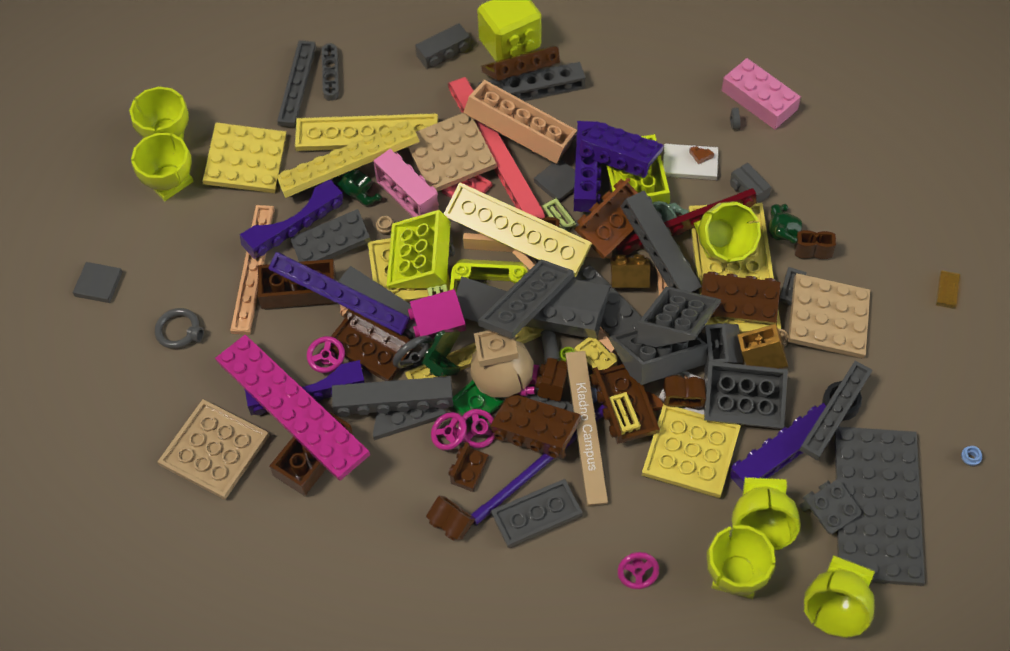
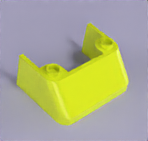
[450,259,529,292]

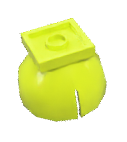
[129,87,189,145]
[131,133,194,201]
[694,201,761,263]
[732,477,800,550]
[707,525,775,599]
[804,555,875,638]

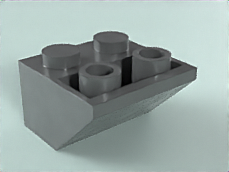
[700,323,743,367]

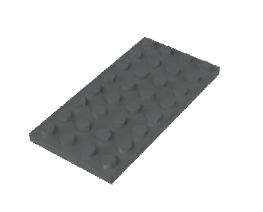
[835,427,925,586]

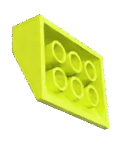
[606,134,670,204]
[386,210,451,288]

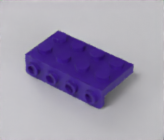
[579,122,664,178]

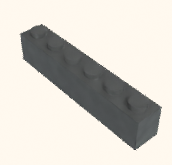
[620,191,702,293]
[338,266,435,348]
[332,376,453,417]

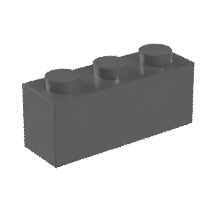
[415,23,471,69]

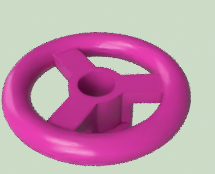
[307,336,345,373]
[458,409,495,448]
[431,412,467,450]
[618,552,659,589]

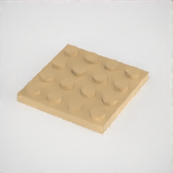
[407,113,497,192]
[788,273,870,359]
[157,399,269,500]

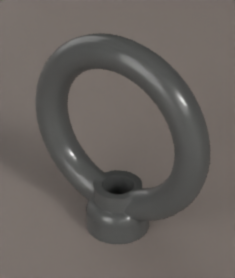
[154,308,204,349]
[393,335,434,369]

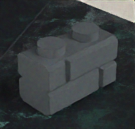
[730,162,772,203]

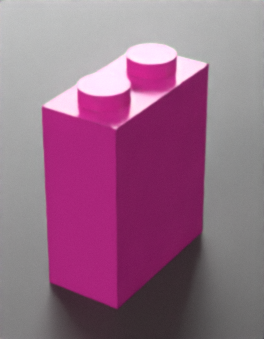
[408,289,466,340]

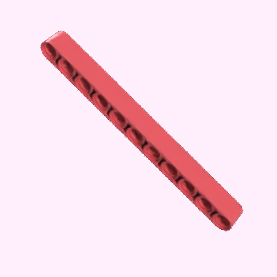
[448,77,545,219]

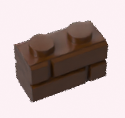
[535,357,568,402]

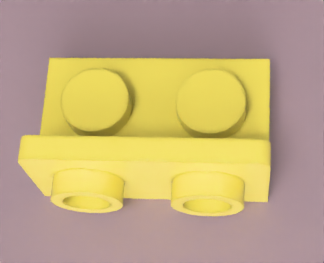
[574,337,618,371]

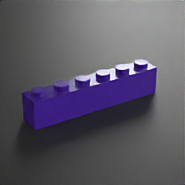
[730,403,826,491]

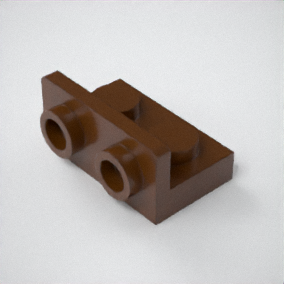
[448,442,489,492]

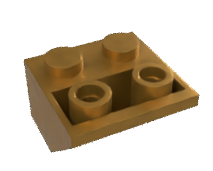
[610,254,650,288]
[738,324,789,369]

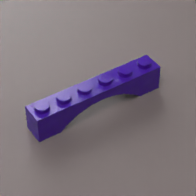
[240,180,343,259]
[245,360,365,415]

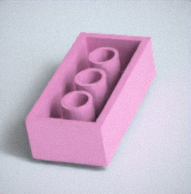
[722,58,801,130]
[373,149,439,217]

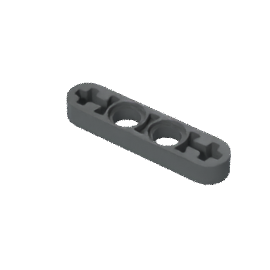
[322,43,339,101]

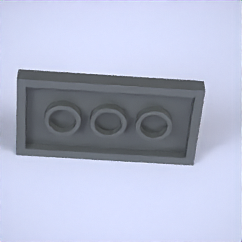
[290,209,371,262]
[491,479,583,548]

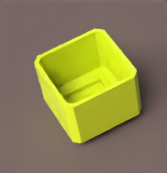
[477,0,541,61]

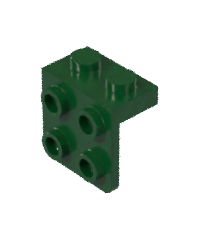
[422,330,461,377]

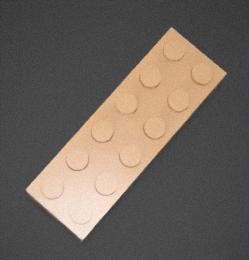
[463,80,577,164]

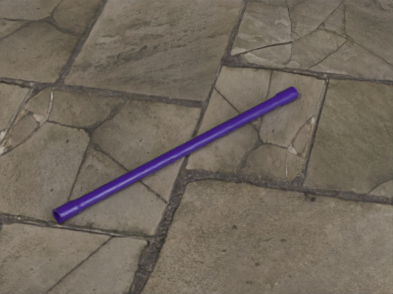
[471,404,604,525]

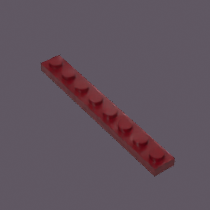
[615,188,757,255]

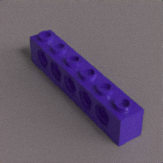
[573,121,601,212]

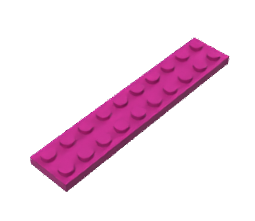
[215,334,370,481]

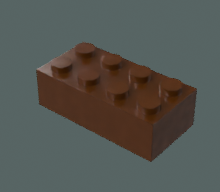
[258,259,336,309]
[269,409,353,496]

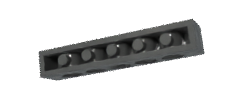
[478,62,585,101]

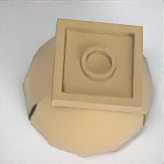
[470,330,533,397]

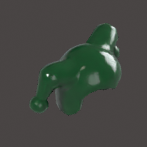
[332,168,382,207]
[768,204,802,244]

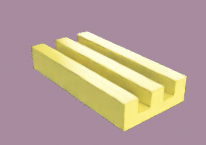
[609,392,640,434]

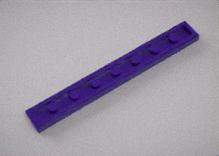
[268,252,410,335]

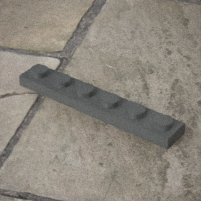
[277,40,316,127]
[800,361,873,460]

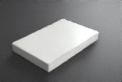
[663,144,718,180]

